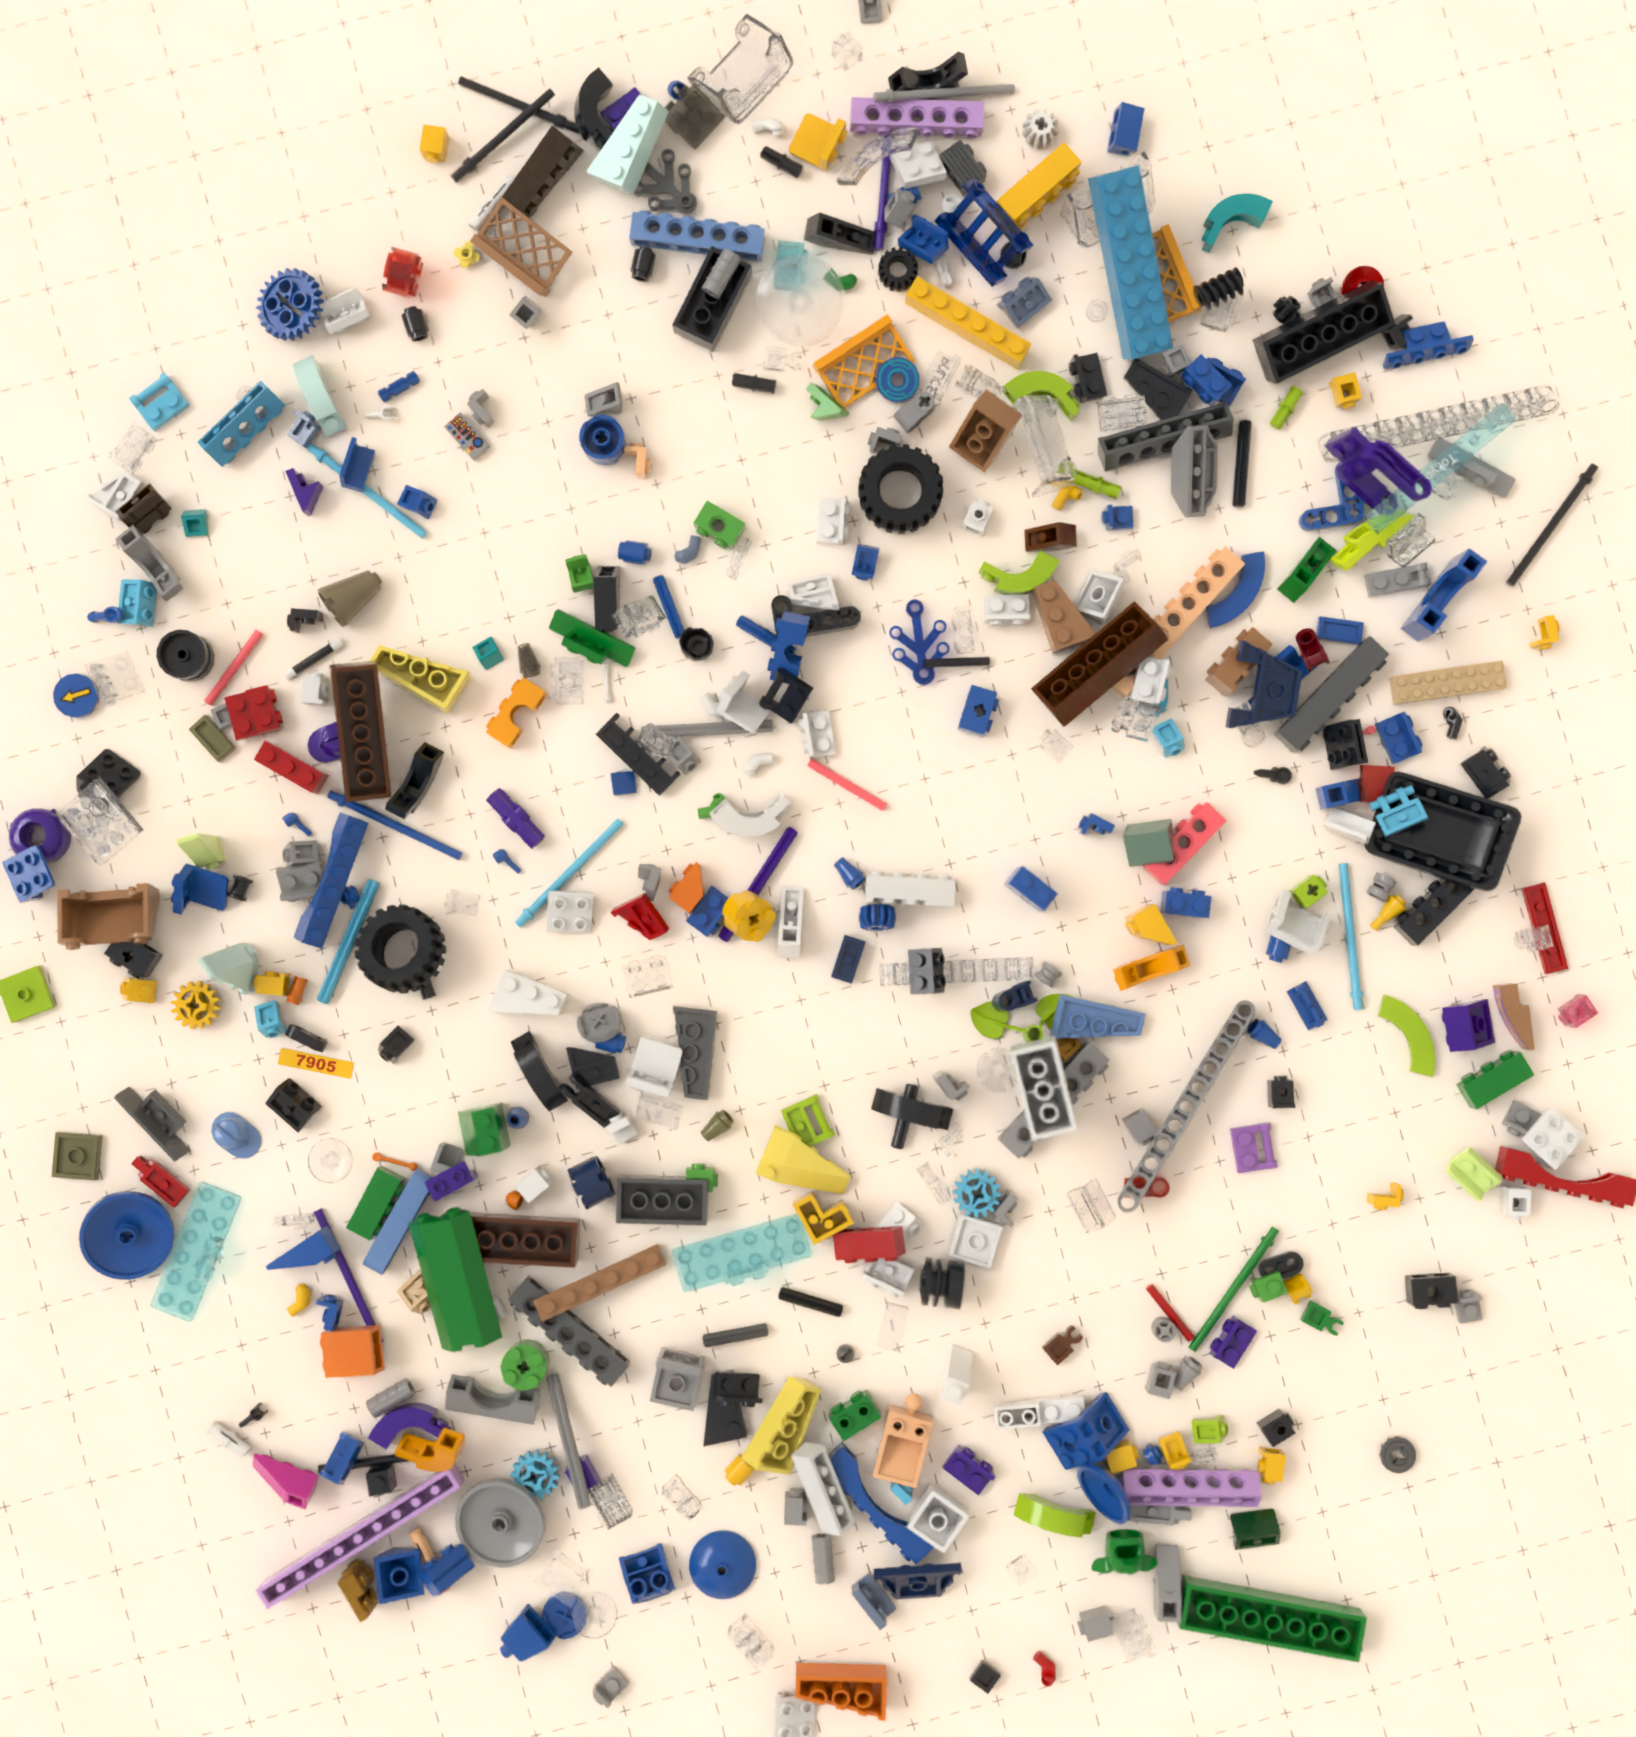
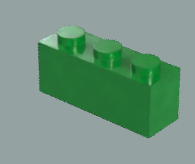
[1456,1050,1534,1109]
[346,1166,405,1241]

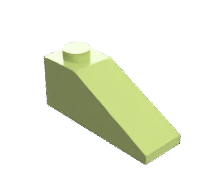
[176,833,226,870]

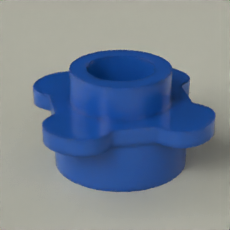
[340,885,359,909]

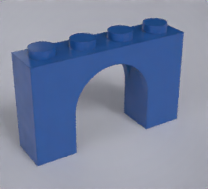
[1400,548,1488,641]

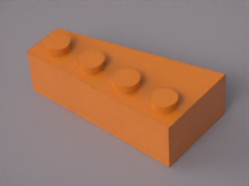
[795,1663,887,1722]

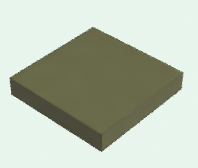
[51,1132,102,1180]

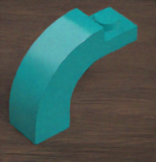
[1201,193,1273,253]

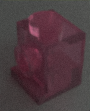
[1558,994,1598,1028]

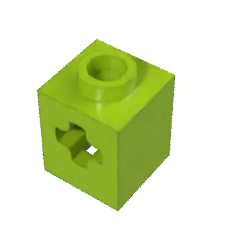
[1289,875,1329,909]

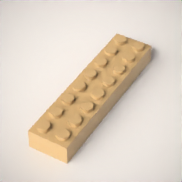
[1389,660,1507,705]

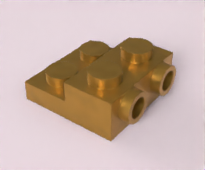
[337,1558,378,1623]

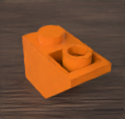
[668,862,704,914]

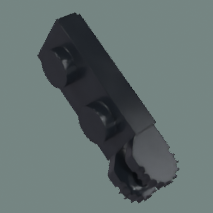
[560,1073,620,1128]

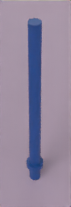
[327,790,463,860]

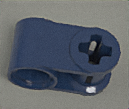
[992,980,1038,1012]

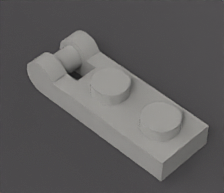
[1364,563,1431,597]

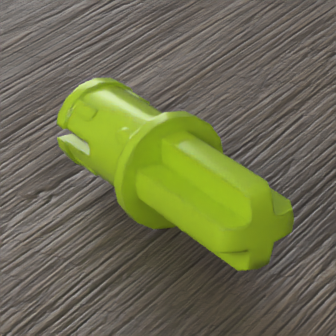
[1270,386,1304,430]

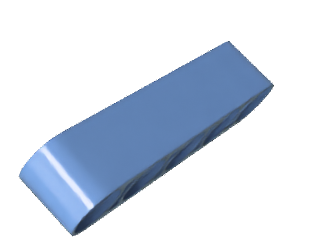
[362,1169,432,1275]

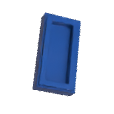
[1316,616,1364,645]

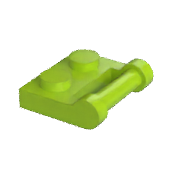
[780,1094,835,1147]

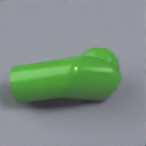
[697,793,725,819]

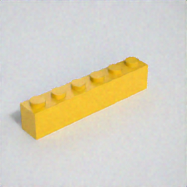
[905,276,1032,370]

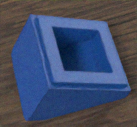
[610,771,637,796]

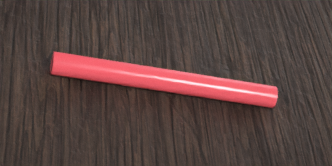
[204,629,264,706]
[807,758,887,811]

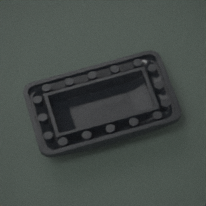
[1364,771,1522,892]

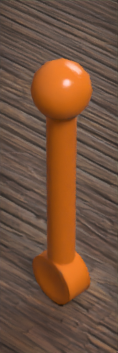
[372,1152,418,1171]

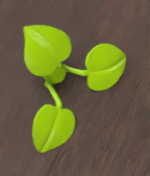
[970,994,1075,1075]

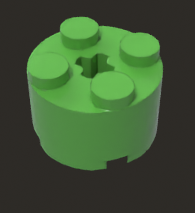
[501,1339,550,1390]

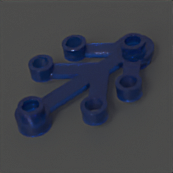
[889,599,950,685]

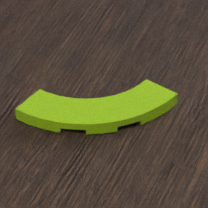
[1378,995,1435,1077]

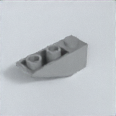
[1154,1544,1181,1622]

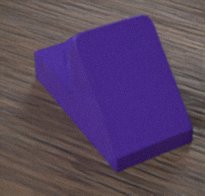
[285,468,323,516]

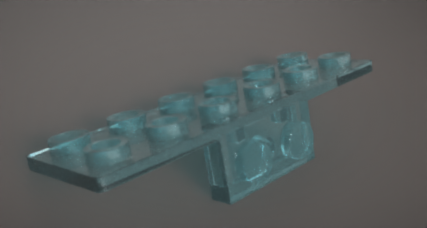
[150,1181,241,1322]
[672,1213,812,1292]

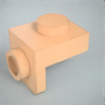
[624,443,651,479]

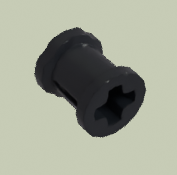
[227,874,253,902]

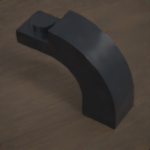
[888,52,968,100]
[574,67,613,149]
[385,742,444,820]
[511,1031,569,1112]
[871,1088,953,1130]

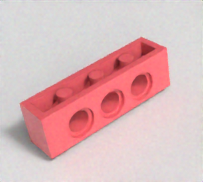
[1143,802,1227,885]

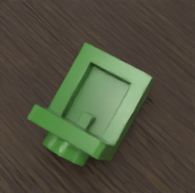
[565,554,594,593]
[686,1163,718,1192]
[1249,1271,1288,1303]

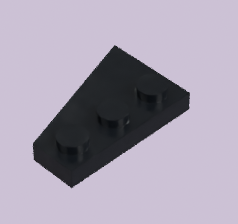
[1124,358,1193,420]

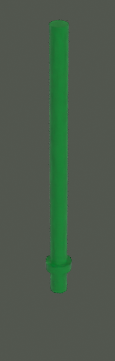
[1188,1226,1280,1352]

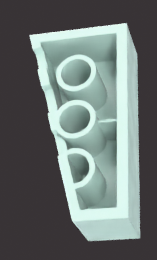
[586,94,669,195]

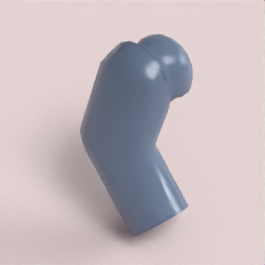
[674,535,701,564]

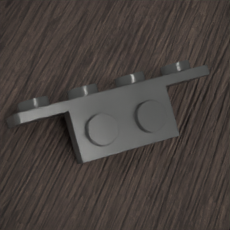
[114,1087,190,1162]

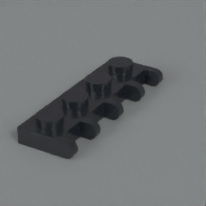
[595,713,681,796]

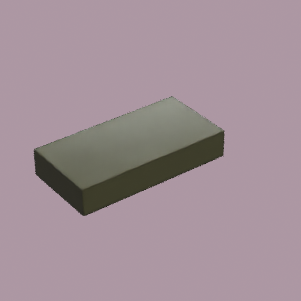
[189,715,236,763]

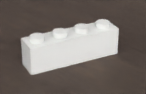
[791,1442,855,1536]

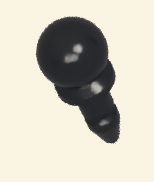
[1253,767,1292,785]

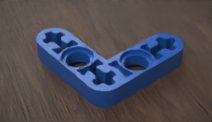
[1299,465,1364,531]

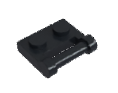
[759,668,814,724]

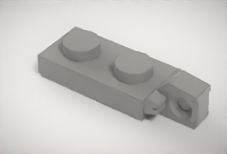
[1128,1505,1192,1526]

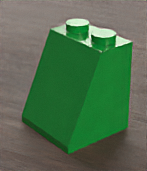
[458,1102,511,1156]

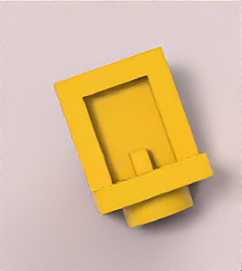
[1530,615,1560,650]
[120,977,157,1003]
[1367,1182,1404,1210]
[1157,1431,1192,1470]

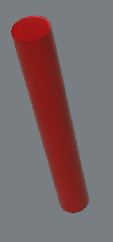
[1145,1283,1195,1342]

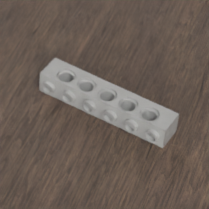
[997,1040,1110,1159]

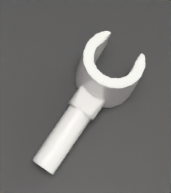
[365,406,397,421]

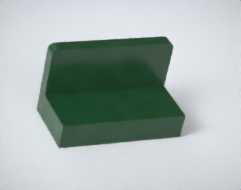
[1230,1509,1281,1550]

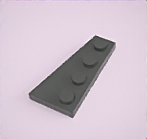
[673,1006,718,1100]

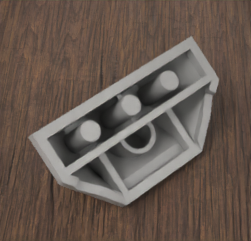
[1171,425,1218,518]

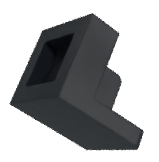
[1381,314,1413,349]

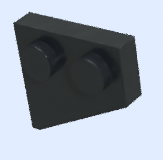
[566,1047,621,1090]

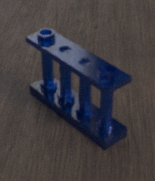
[934,179,1034,287]

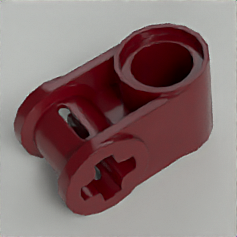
[1295,628,1330,672]

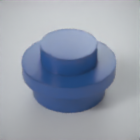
[1143,1443,1163,1466]

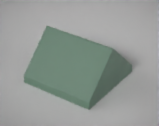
[1123,819,1174,867]

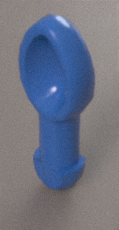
[87,606,124,623]

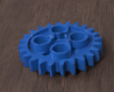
[256,268,324,341]

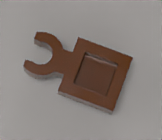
[1042,1325,1083,1366]

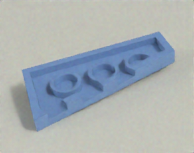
[1050,994,1146,1039]

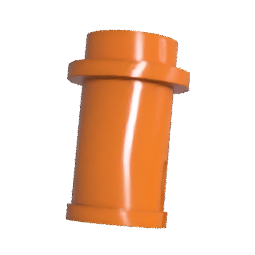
[285,976,308,1005]

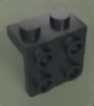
[76,749,141,815]

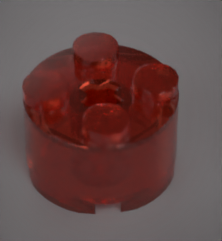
[382,246,423,298]

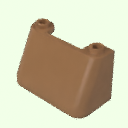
[57,883,160,950]

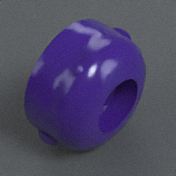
[9,808,71,864]

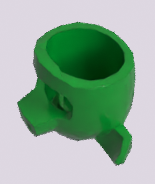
[1091,1529,1158,1575]

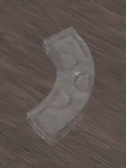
[836,127,919,185]

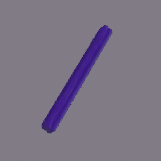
[718,827,798,942]

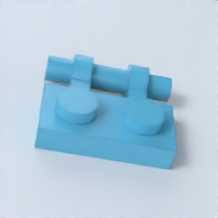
[1369,785,1428,838]

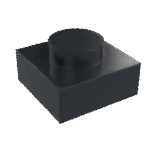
[969,1659,1001,1694]

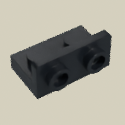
[1068,352,1107,403]
[1460,746,1512,799]
[265,1078,322,1133]
[713,1371,763,1407]

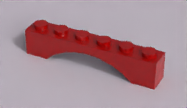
[1495,1146,1636,1209]

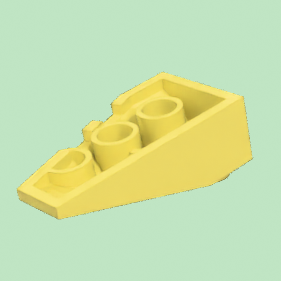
[755,1125,851,1194]

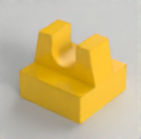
[1283,1273,1313,1305]

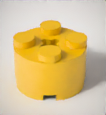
[722,890,776,942]

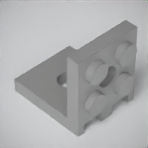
[649,1347,705,1411]

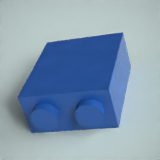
[1003,866,1058,912]

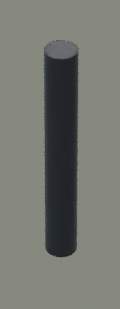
[924,657,990,668]

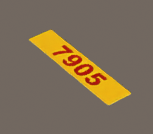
[278,1048,354,1079]

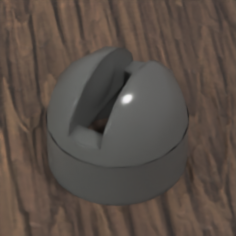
[836,1344,854,1363]

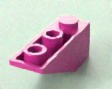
[253,1453,318,1510]

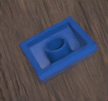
[374,1547,425,1605]

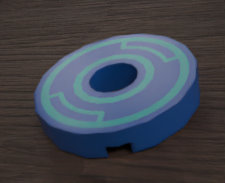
[875,357,919,402]

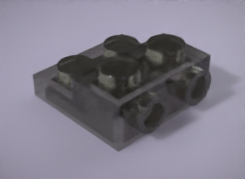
[665,83,725,150]

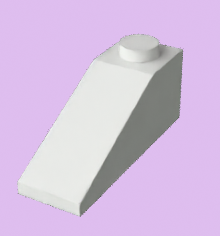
[777,886,804,958]

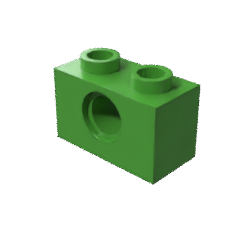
[693,500,746,550]

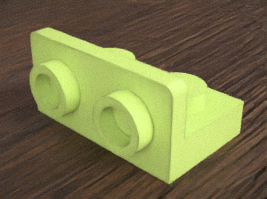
[1446,1147,1503,1202]

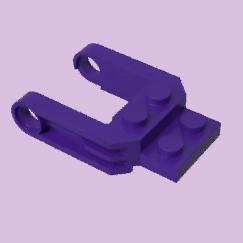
[1324,427,1432,515]

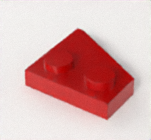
[610,893,670,940]

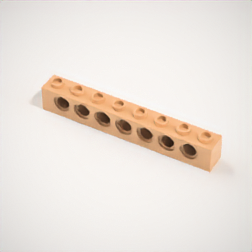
[1112,546,1245,698]

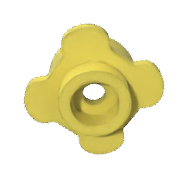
[454,242,480,268]

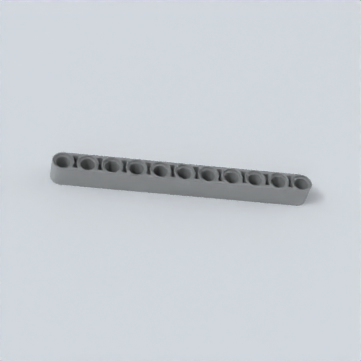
[1117,1000,1255,1213]

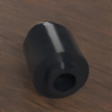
[630,246,656,282]
[401,306,429,342]

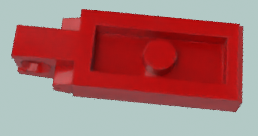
[131,1155,191,1208]

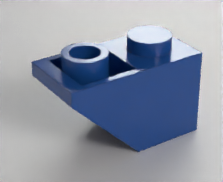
[1315,778,1365,810]

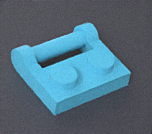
[129,372,190,431]

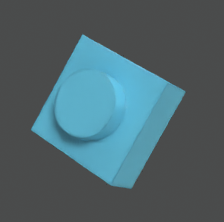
[890,1482,913,1505]

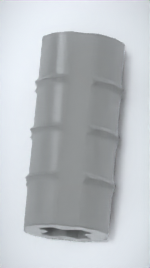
[702,249,741,299]
[366,1378,416,1418]
[811,1533,835,1585]

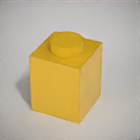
[419,124,449,163]
[1105,1439,1139,1474]

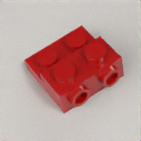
[224,685,283,741]

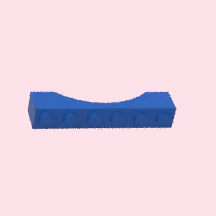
[293,812,369,949]
[828,1442,934,1565]

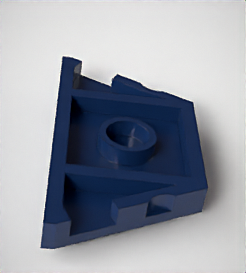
[874,1563,962,1600]

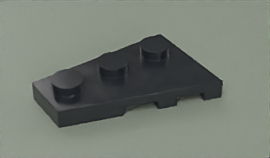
[703,1369,747,1447]

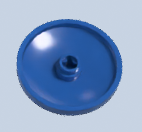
[79,1191,174,1280]

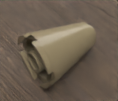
[317,570,382,627]

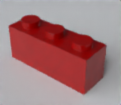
[254,741,329,794]
[833,1226,906,1264]

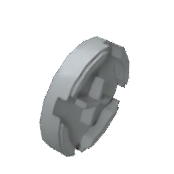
[577,1003,622,1043]

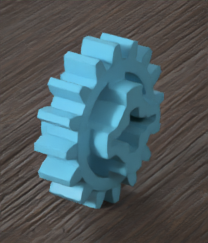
[952,1168,1002,1218]
[510,1449,560,1500]

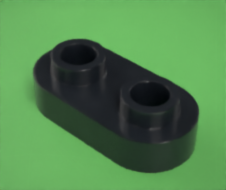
[1258,1251,1304,1279]

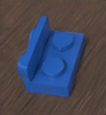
[1374,712,1422,764]
[686,886,729,937]

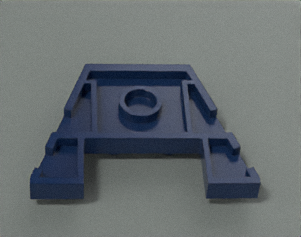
[1225,640,1303,728]

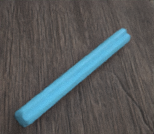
[317,879,380,1004]

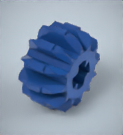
[859,904,896,932]

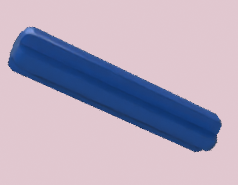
[653,575,685,639]
[736,615,796,654]

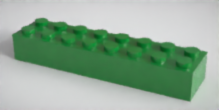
[1177,1575,1367,1663]

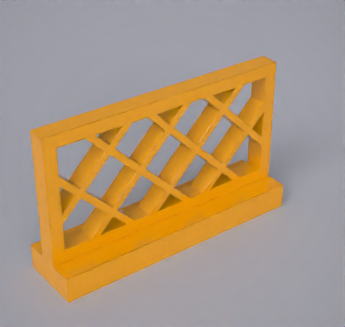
[1152,224,1202,323]
[812,314,915,408]

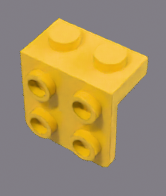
[789,113,848,171]

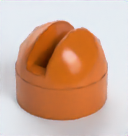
[505,1191,524,1210]

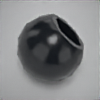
[1000,240,1027,269]

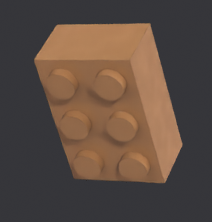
[949,389,1023,473]

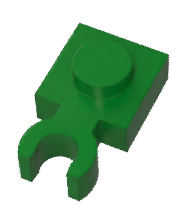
[1300,1300,1344,1336]

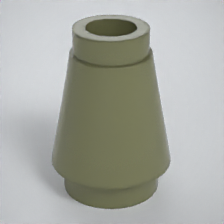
[701,1109,734,1142]

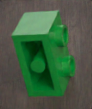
[829,1389,882,1442]

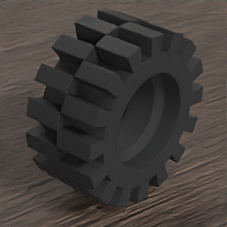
[878,247,918,292]

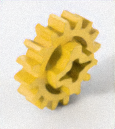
[171,981,222,1029]

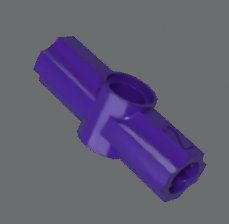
[486,787,546,849]

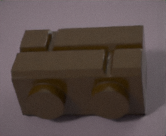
[115,483,172,534]

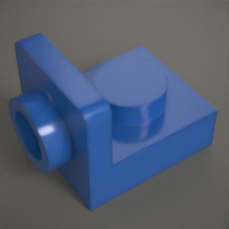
[397,485,437,519]
[1101,504,1134,531]
[1078,813,1115,835]
[316,1294,344,1331]

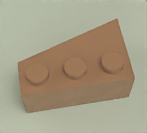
[1032,580,1096,654]
[1205,627,1273,697]

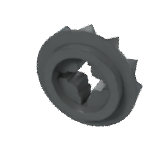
[1379,1436,1416,1473]

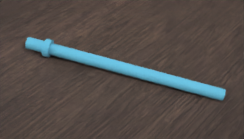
[307,443,427,539]
[515,818,624,928]
[1339,863,1364,1010]

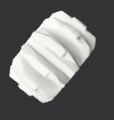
[1022,108,1059,148]

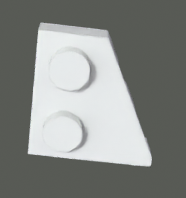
[83,471,144,521]
[787,573,840,610]

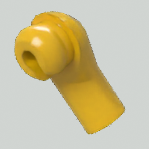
[1051,485,1083,511]
[287,1283,311,1317]

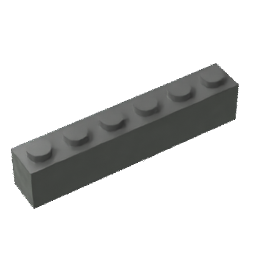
[1273,636,1389,753]

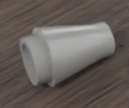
[1174,1356,1203,1391]

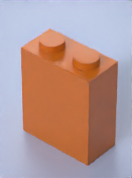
[320,1325,385,1378]

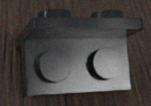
[1323,719,1368,770]

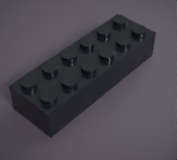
[1252,281,1396,384]

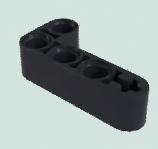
[771,595,861,637]

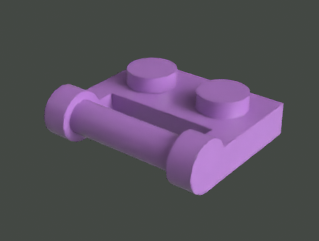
[1229,1122,1278,1173]

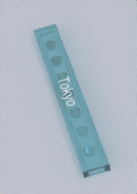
[1363,403,1517,534]

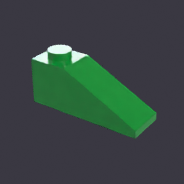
[1277,536,1337,603]

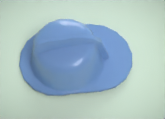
[211,1112,261,1159]

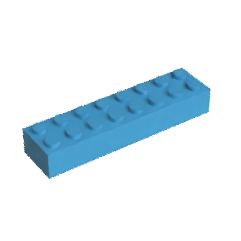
[1088,165,1173,360]

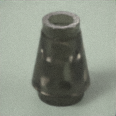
[517,643,541,678]

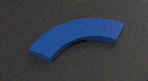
[1206,551,1265,629]

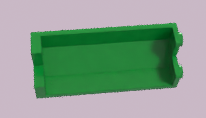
[408,1207,502,1352]

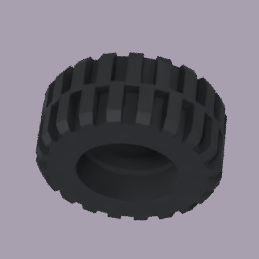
[858,444,944,534]
[354,904,446,994]

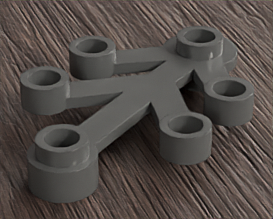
[634,149,697,214]

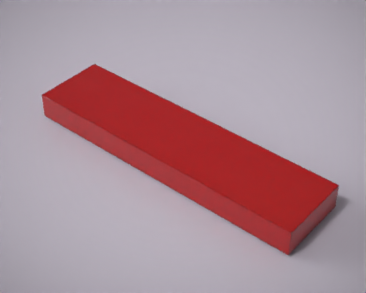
[1521,882,1569,974]

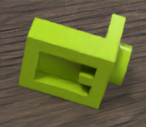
[1191,1415,1228,1444]

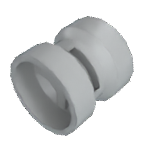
[1366,872,1397,902]

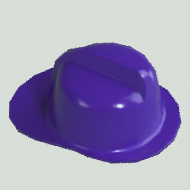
[307,722,340,763]

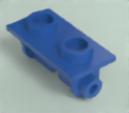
[1286,981,1328,1031]

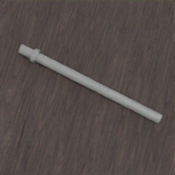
[873,84,1015,103]

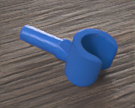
[282,812,312,837]
[493,849,521,874]

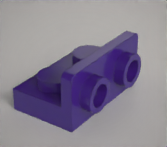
[600,87,641,132]
[425,1161,479,1202]
[1209,1315,1257,1369]
[942,1445,996,1496]

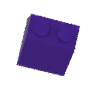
[1442,999,1495,1052]

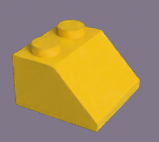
[1125,904,1177,945]

